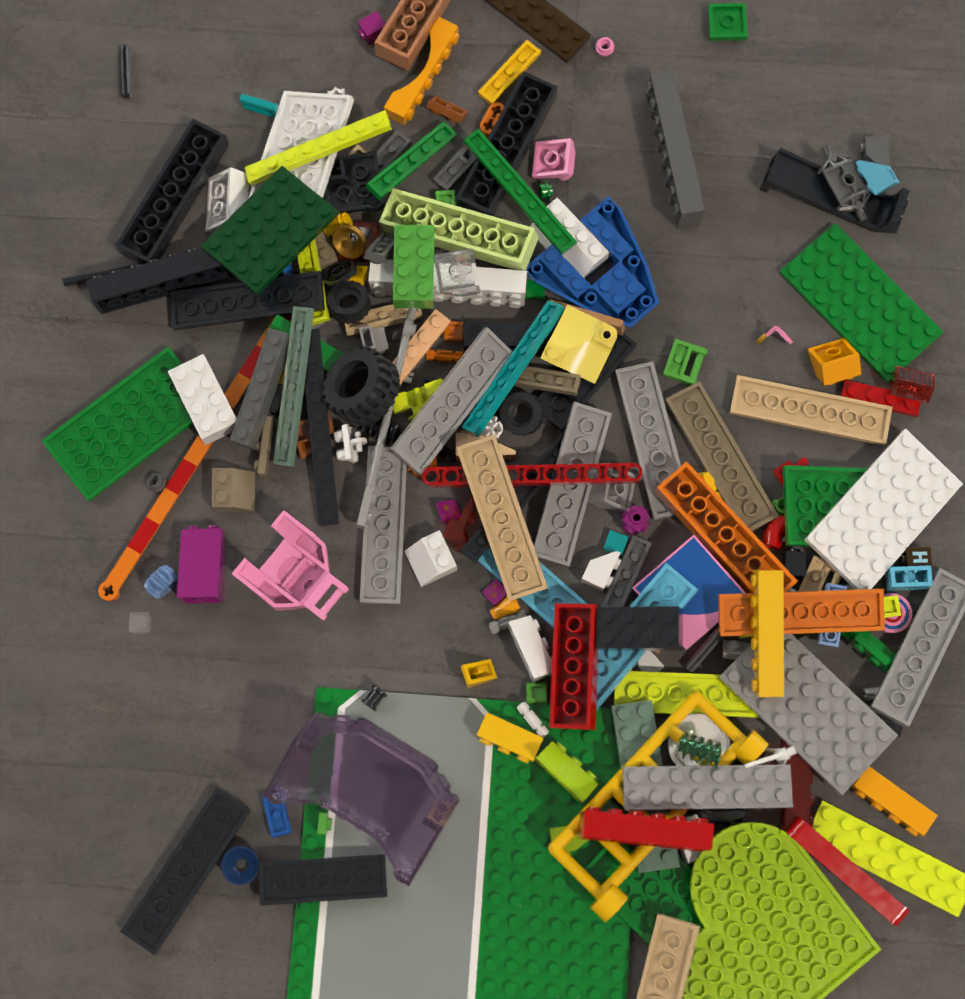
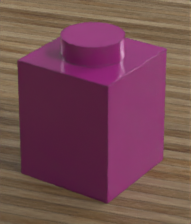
[357,11,386,45]

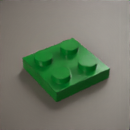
[708,3,748,41]

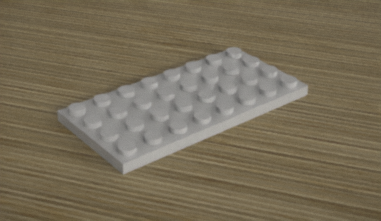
[719,634,898,796]

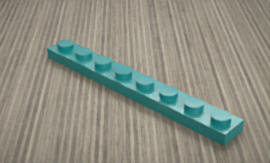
[461,300,565,437]

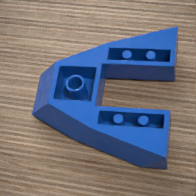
[526,196,659,328]

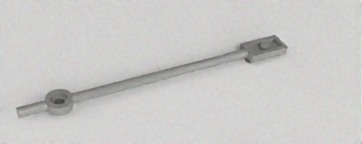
[357,308,417,530]

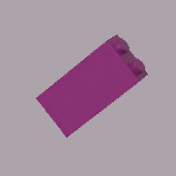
[177,525,225,604]

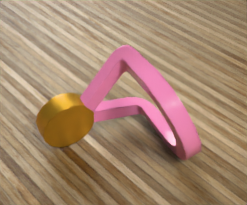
[755,326,793,345]

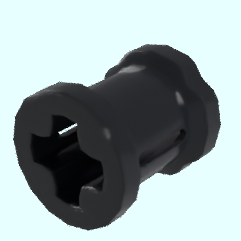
[361,685,388,712]

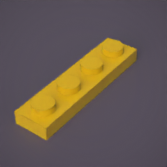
[478,40,541,105]

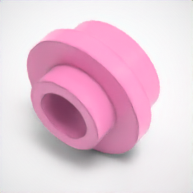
[596,37,614,56]

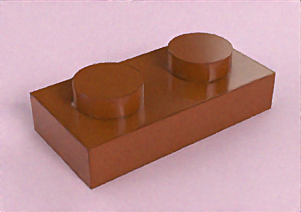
[427,96,469,123]

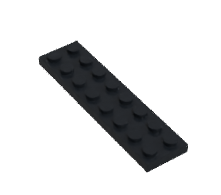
[170,271,325,331]
[120,788,251,955]

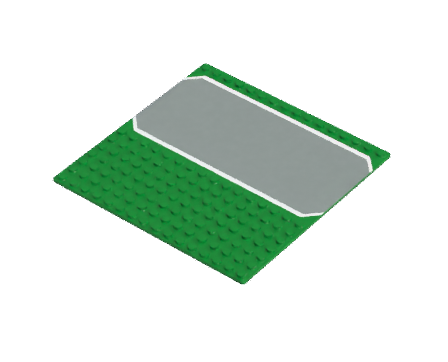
[287,687,631,999]

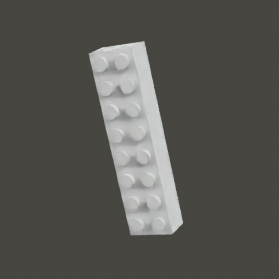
[368,260,527,308]

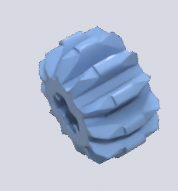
[144,565,178,599]

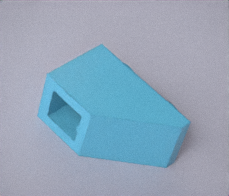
[856,160,900,195]

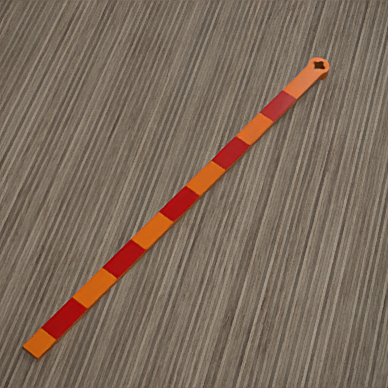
[98,315,292,602]

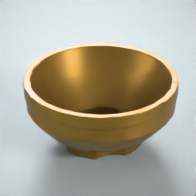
[332,224,367,259]

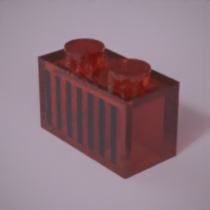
[890,366,935,403]

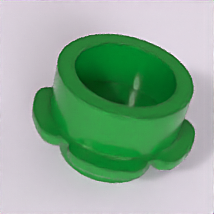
[538,181,553,200]

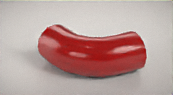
[761,515,785,550]

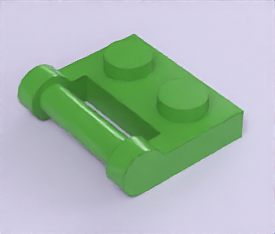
[663,339,708,386]

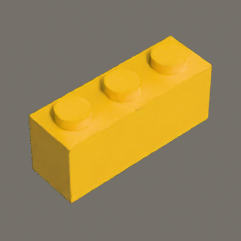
[477,713,544,764]

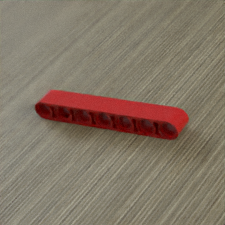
[786,816,910,927]

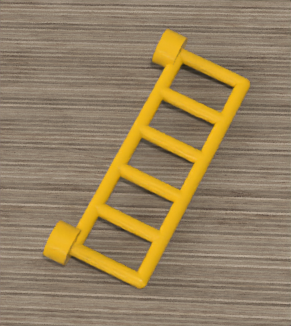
[548,691,769,922]

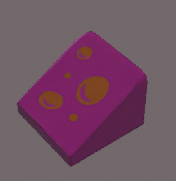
[436,499,461,524]
[481,579,507,607]

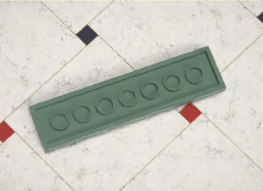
[610,700,680,873]

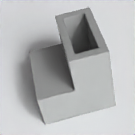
[359,325,389,354]

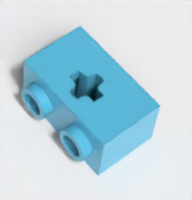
[885,566,933,591]

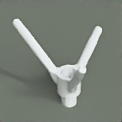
[744,746,797,768]

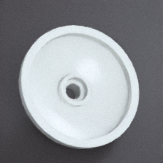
[668,714,730,766]

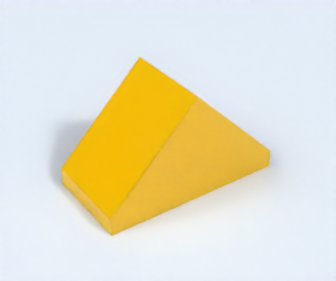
[460,659,497,689]

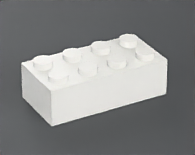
[168,354,237,445]

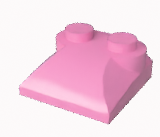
[532,138,575,181]

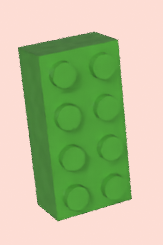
[393,225,435,309]

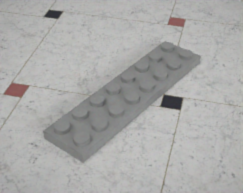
[390,327,513,475]
[615,361,681,521]
[533,402,612,566]
[360,446,407,605]
[870,568,965,728]
[622,765,793,810]

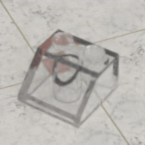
[434,248,481,297]

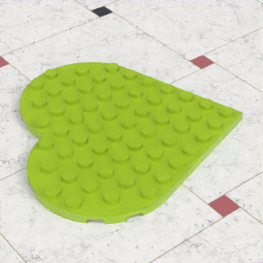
[683,822,881,999]

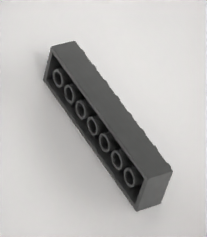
[645,70,705,229]

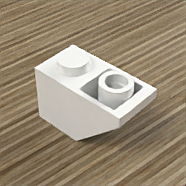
[581,551,622,592]

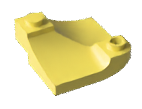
[541,305,617,384]

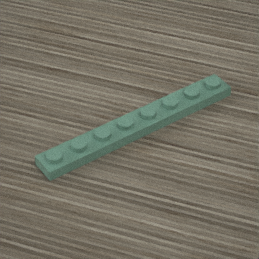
[273,306,314,467]

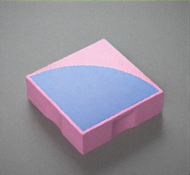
[633,535,745,650]

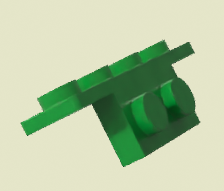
[841,631,895,674]

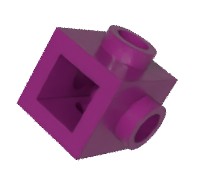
[621,505,650,536]

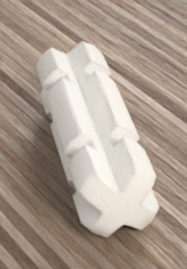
[517,702,549,738]

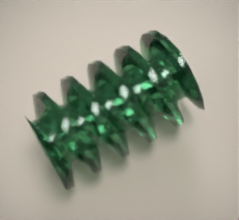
[675,731,722,769]

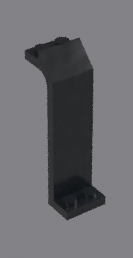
[759,148,910,234]

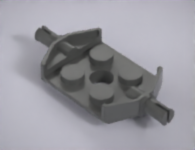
[817,144,871,222]

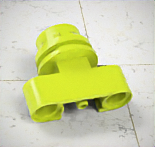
[393,379,443,421]

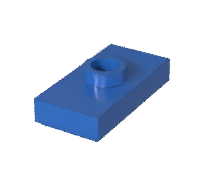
[262,792,292,838]

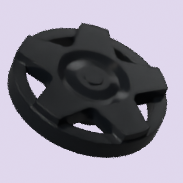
[323,259,357,287]

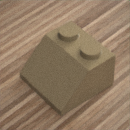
[212,468,255,512]

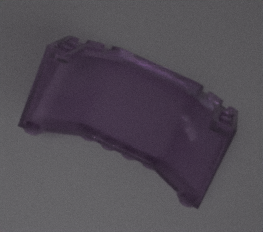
[263,712,460,886]

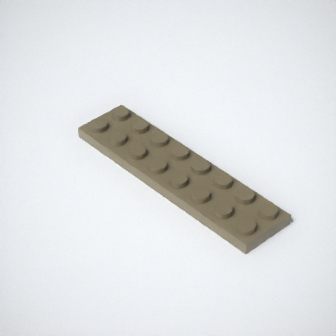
[665,381,779,531]

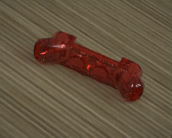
[443,495,476,553]

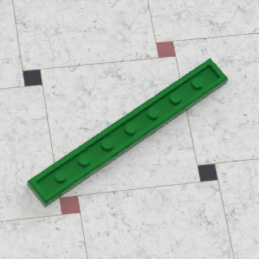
[463,129,577,255]

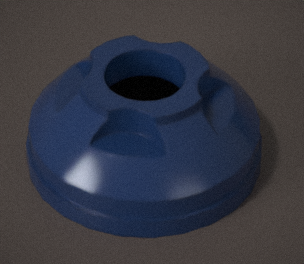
[221,846,260,885]

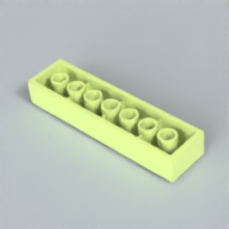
[379,188,539,271]

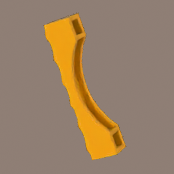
[384,16,460,126]

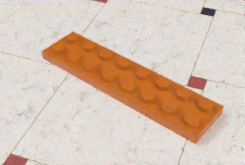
[718,589,885,636]

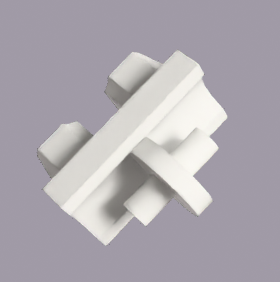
[334,424,367,463]

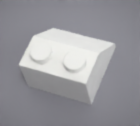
[404,530,457,587]

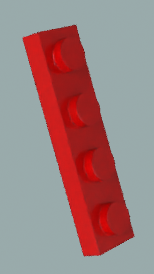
[840,380,922,418]

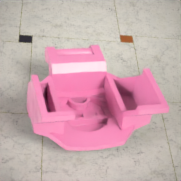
[232,510,349,621]

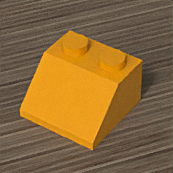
[807,338,861,386]

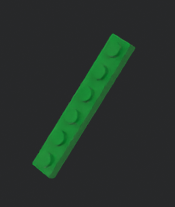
[366,121,457,200]

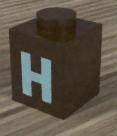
[899,547,932,567]

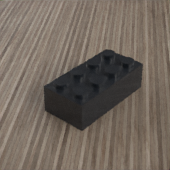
[596,606,683,651]

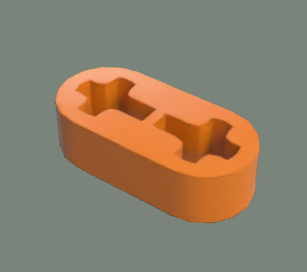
[480,102,504,138]

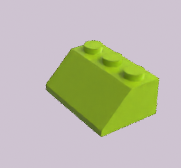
[535,741,598,804]

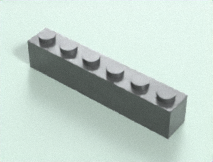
[230,328,289,450]

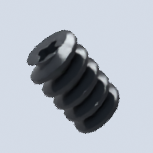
[356,416,400,446]

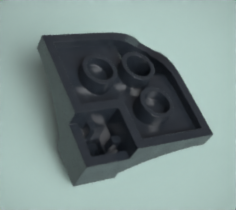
[324,151,384,213]

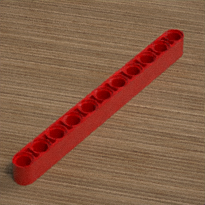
[422,463,643,488]

